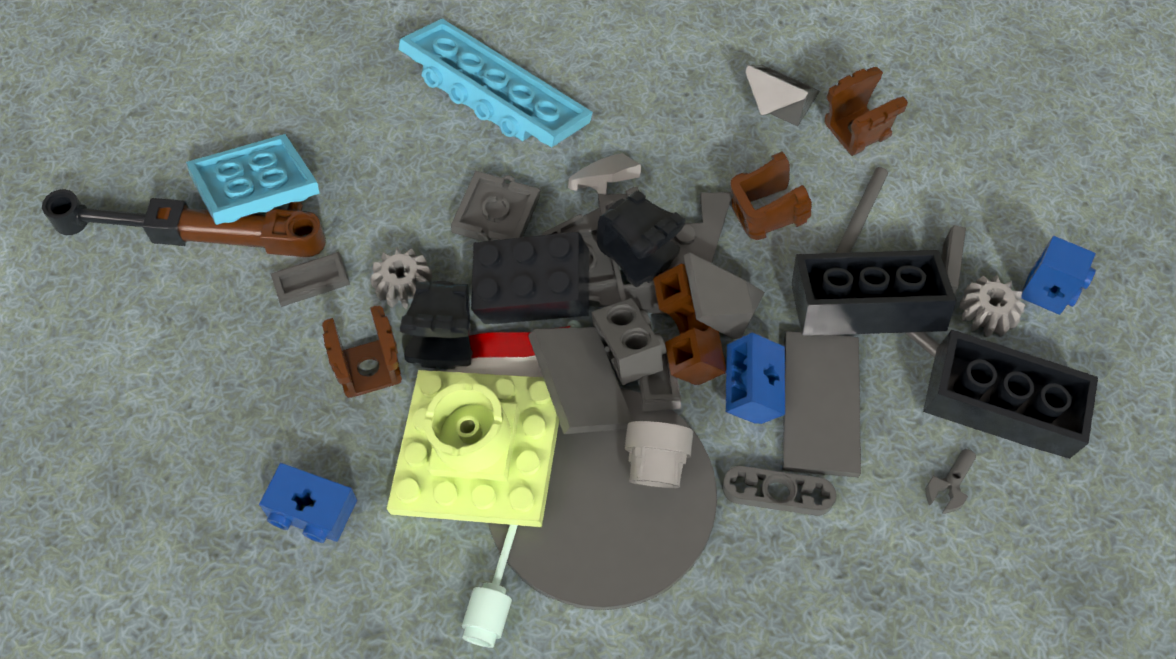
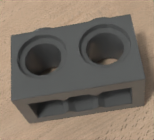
[591,298,666,385]

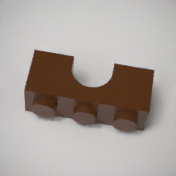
[653,263,726,385]

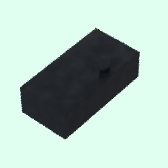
[791,250,957,336]
[923,329,1098,459]

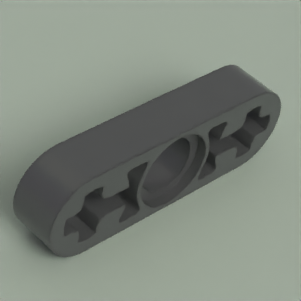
[722,466,836,516]

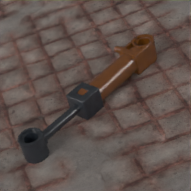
[42,189,326,257]

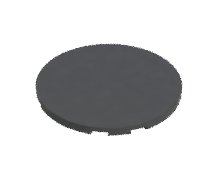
[488,388,717,610]

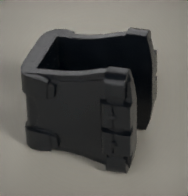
[597,190,686,287]
[400,281,473,369]

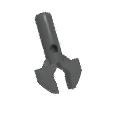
[925,449,976,514]

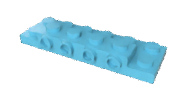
[399,18,593,148]

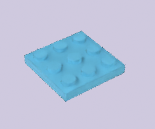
[186,134,320,225]

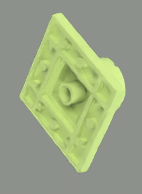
[387,370,559,527]

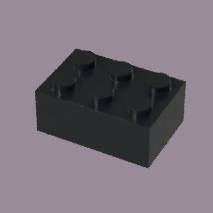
[471,231,589,324]

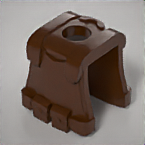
[825,67,908,156]
[731,151,812,240]
[322,306,402,398]

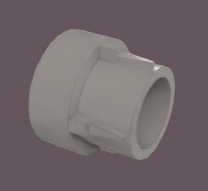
[625,421,694,488]

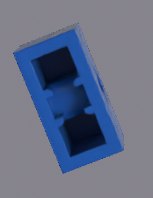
[1021,235,1096,315]
[726,332,785,424]
[259,463,357,543]

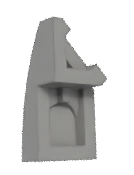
[568,153,641,195]

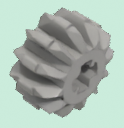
[370,247,432,310]
[959,275,1025,337]

